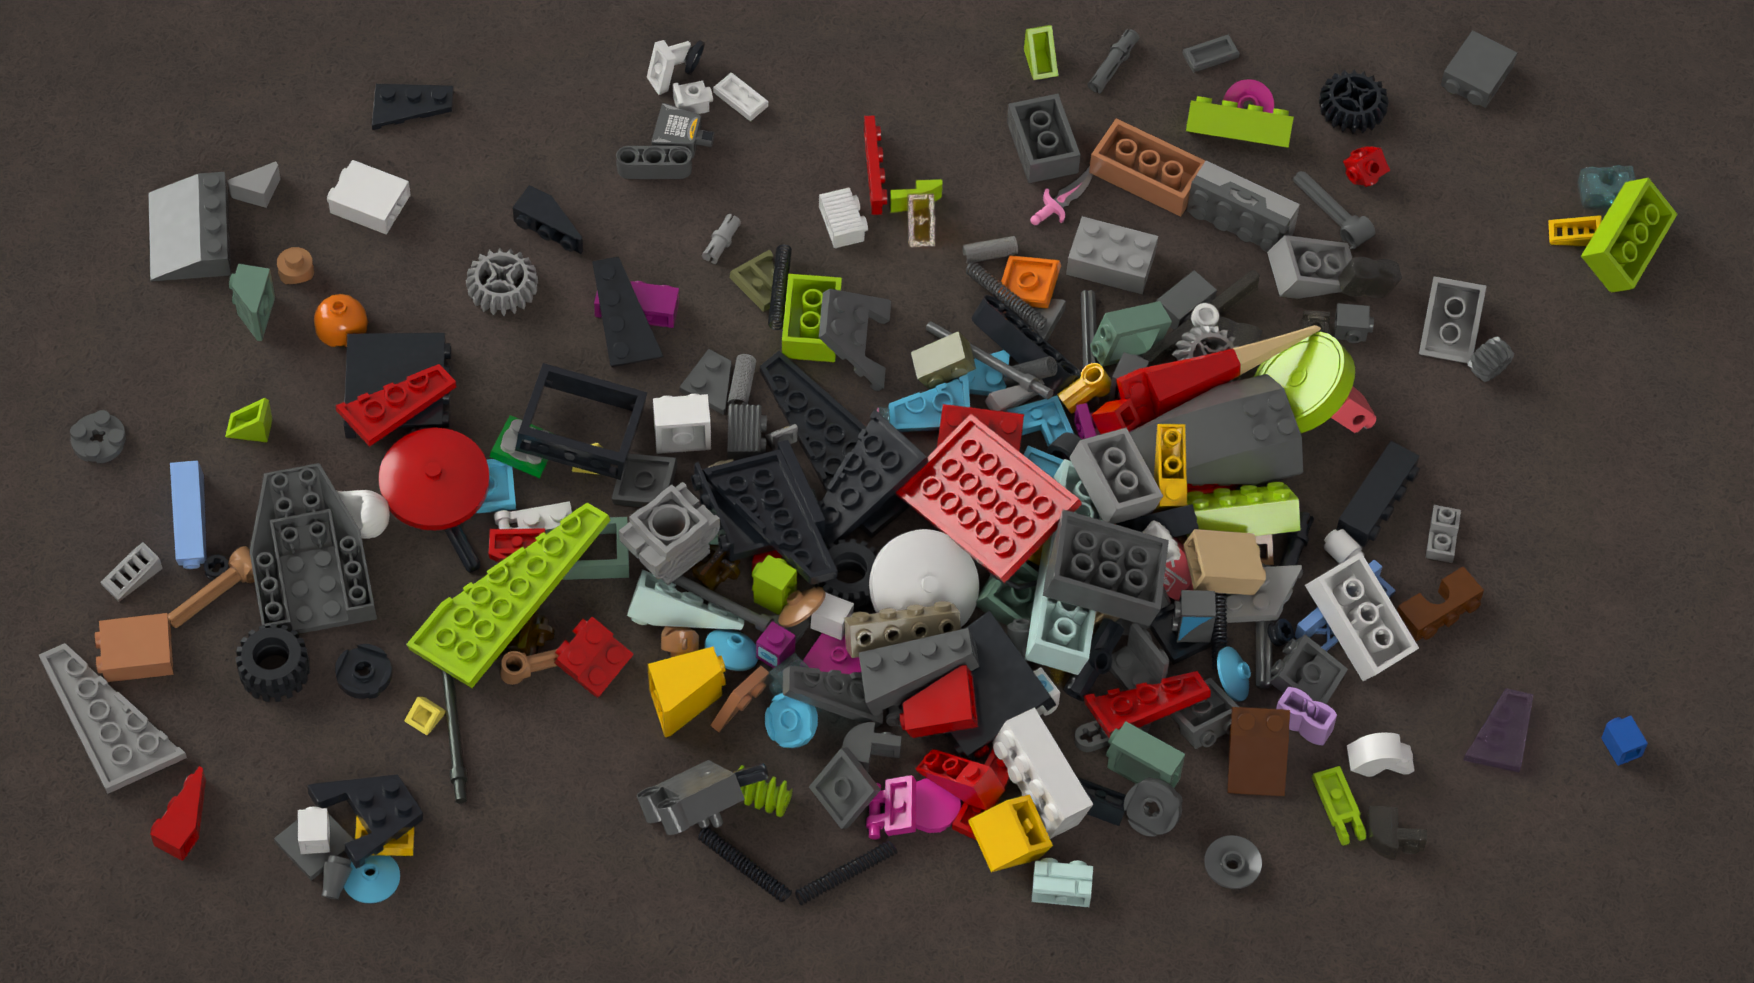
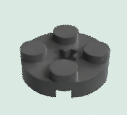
[70,410,126,463]
[1124,777,1183,836]

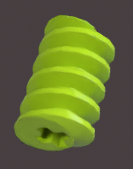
[738,765,793,817]

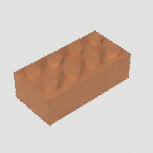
[1089,118,1205,217]

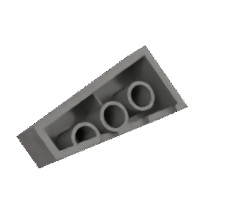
[859,628,980,717]

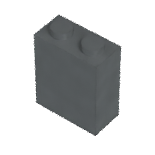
[1441,30,1518,108]

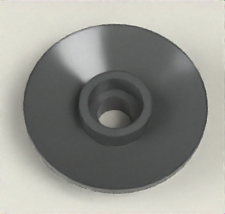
[1204,835,1262,889]

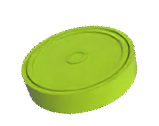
[1254,332,1355,433]

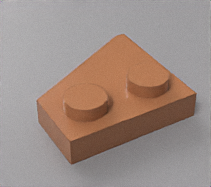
[710,666,769,732]

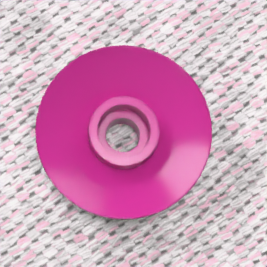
[1223,79,1274,113]

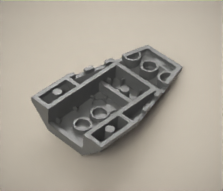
[1129,374,1303,486]

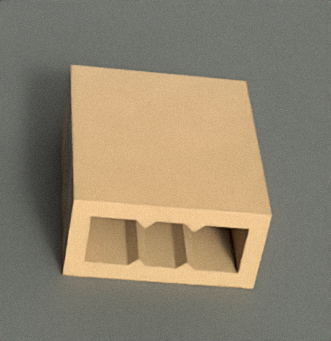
[1183,529,1266,595]

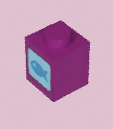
[756,621,796,672]

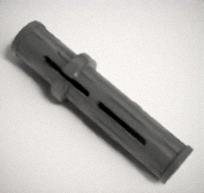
[1087,29,1140,94]

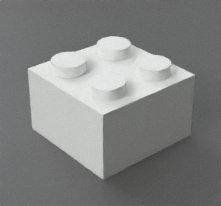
[653,394,711,454]

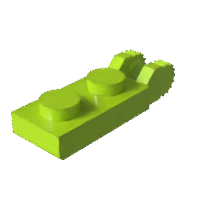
[1312,766,1366,846]

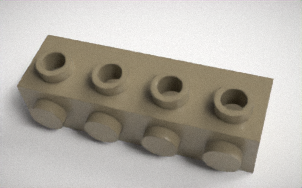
[844,601,961,658]

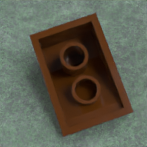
[1227,707,1290,796]

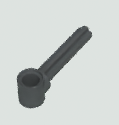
[1293,171,1376,249]

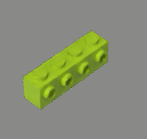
[1186,96,1294,147]

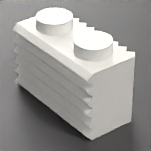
[819,188,868,248]

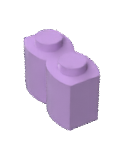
[1276,687,1337,745]

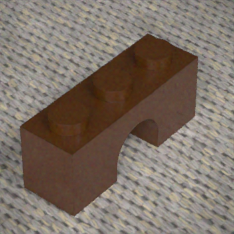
[1397,566,1484,642]

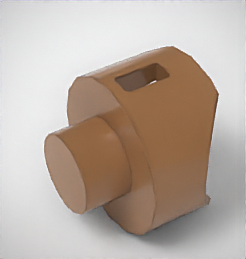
[277,247,314,284]
[661,626,699,658]

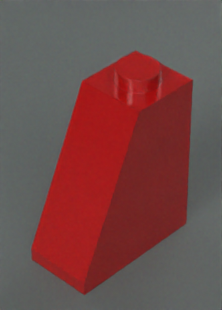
[900,665,978,738]

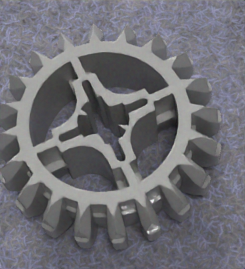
[466,248,538,316]
[1172,325,1240,384]

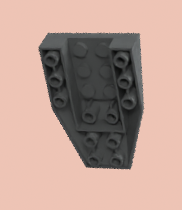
[250,463,377,634]

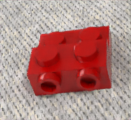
[554,617,634,698]

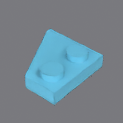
[953,350,1010,396]

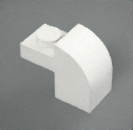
[1347,733,1414,777]

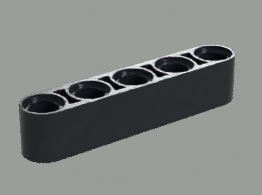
[971,295,1080,395]

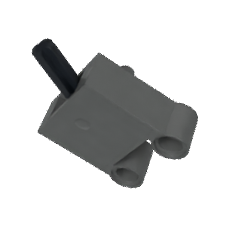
[637,760,769,835]

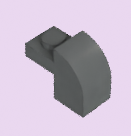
[842,722,902,773]

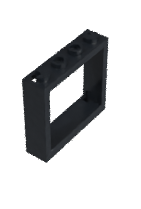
[515,363,648,480]

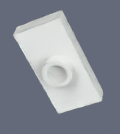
[713,73,768,121]

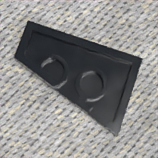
[372,84,454,130]

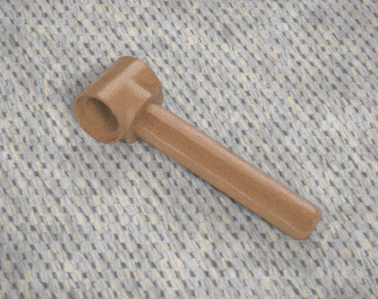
[168,546,255,628]
[500,649,559,685]

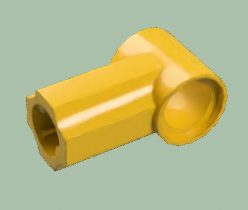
[1057,363,1112,414]

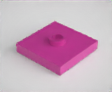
[800,633,862,674]

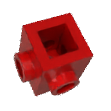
[1343,146,1390,187]

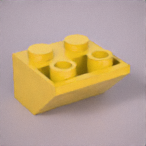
[968,794,1053,872]

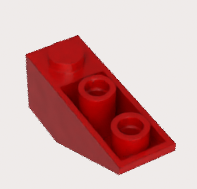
[916,749,1005,810]
[150,766,206,861]

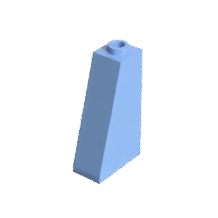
[170,461,206,569]

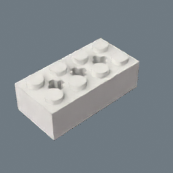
[1305,552,1419,681]
[992,707,1093,839]

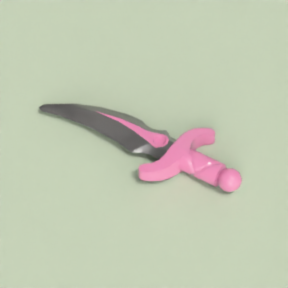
[1030,166,1093,225]

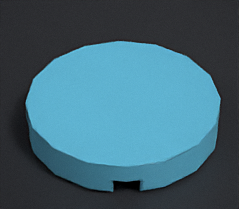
[765,693,818,748]

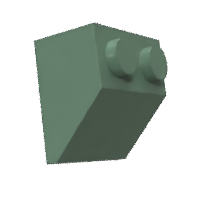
[229,264,275,341]

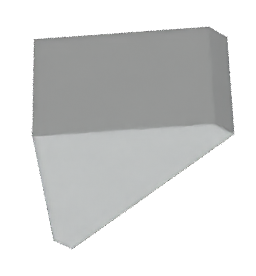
[227,161,280,208]

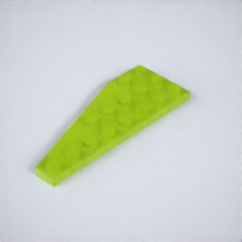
[406,503,611,688]

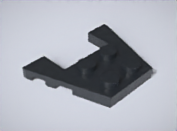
[308,774,423,869]

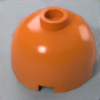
[314,294,368,347]

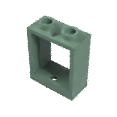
[1090,301,1172,367]
[561,517,629,580]
[1106,721,1185,788]

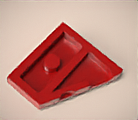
[489,528,546,563]

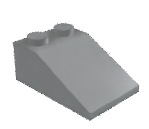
[1267,235,1361,299]
[1419,276,1486,364]

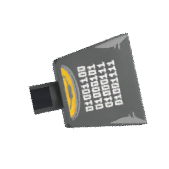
[651,103,715,158]

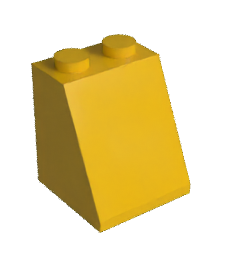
[648,646,726,737]

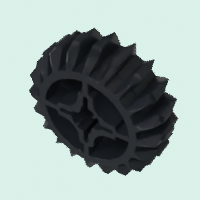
[1319,69,1389,134]

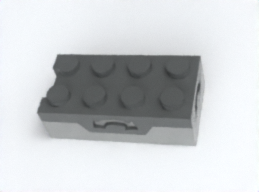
[1187,161,1300,252]

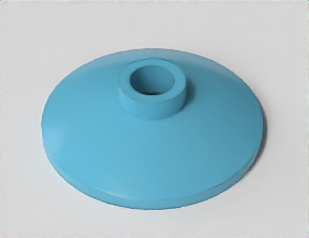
[705,629,758,671]
[1217,647,1251,702]
[344,855,400,903]

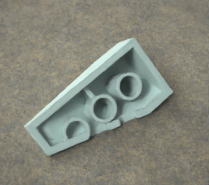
[627,570,744,630]

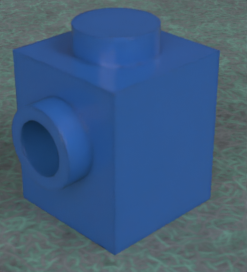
[1601,716,1648,766]

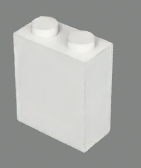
[327,160,410,234]

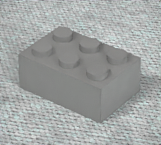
[1066,216,1158,294]
[1069,428,1163,524]

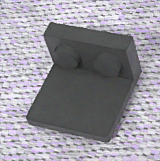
[1110,623,1169,690]

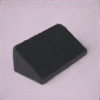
[1078,778,1126,826]

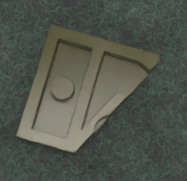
[729,250,783,312]

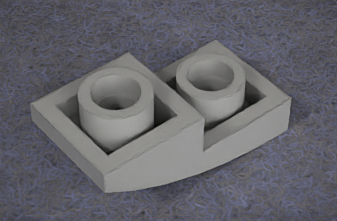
[1425,505,1461,563]

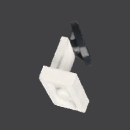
[647,40,705,95]

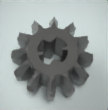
[1468,337,1515,382]

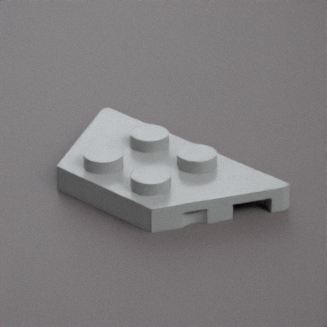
[1215,565,1303,623]

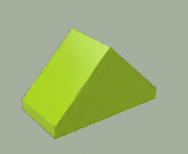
[1024,25,1058,80]
[225,398,273,442]

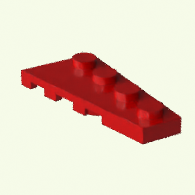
[335,364,457,447]
[1084,671,1211,738]

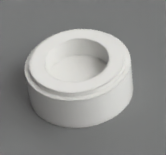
[1191,303,1219,328]

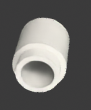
[1324,529,1365,564]

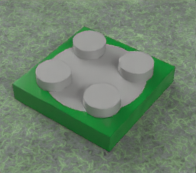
[489,415,556,478]

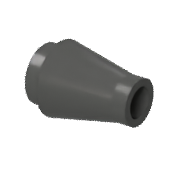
[322,855,353,900]

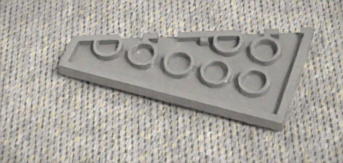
[39,643,187,794]

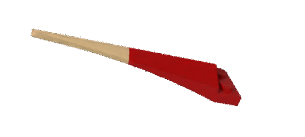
[1116,325,1321,430]

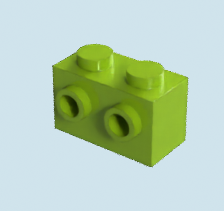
[752,555,797,615]

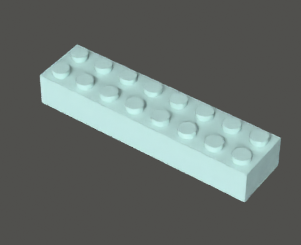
[1025,459,1103,675]

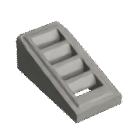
[985,379,1045,412]
[101,542,162,602]

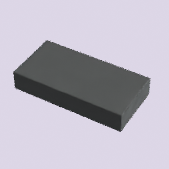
[1182,34,1240,73]

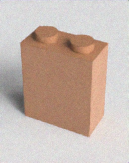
[95,613,174,682]

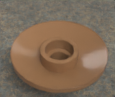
[778,587,826,628]

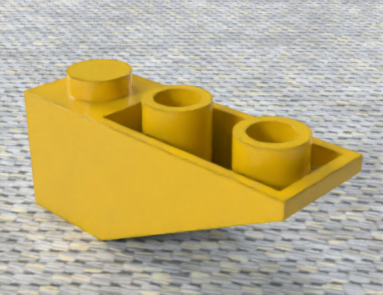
[1154,424,1187,512]

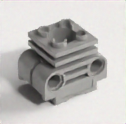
[619,482,720,585]

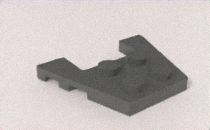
[819,289,891,391]

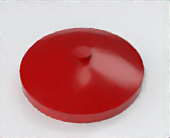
[379,428,490,530]

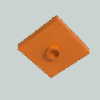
[998,255,1061,308]

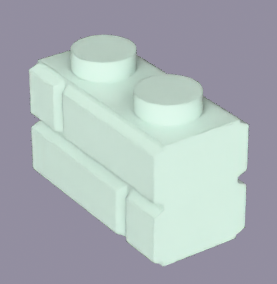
[1031,858,1093,907]

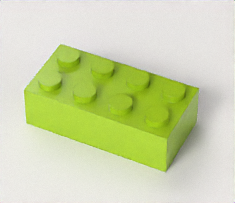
[1581,178,1678,292]
[1186,482,1300,537]

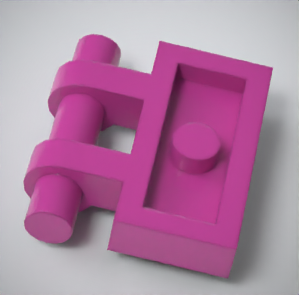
[866,775,916,840]

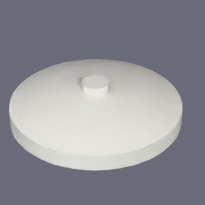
[869,529,979,627]

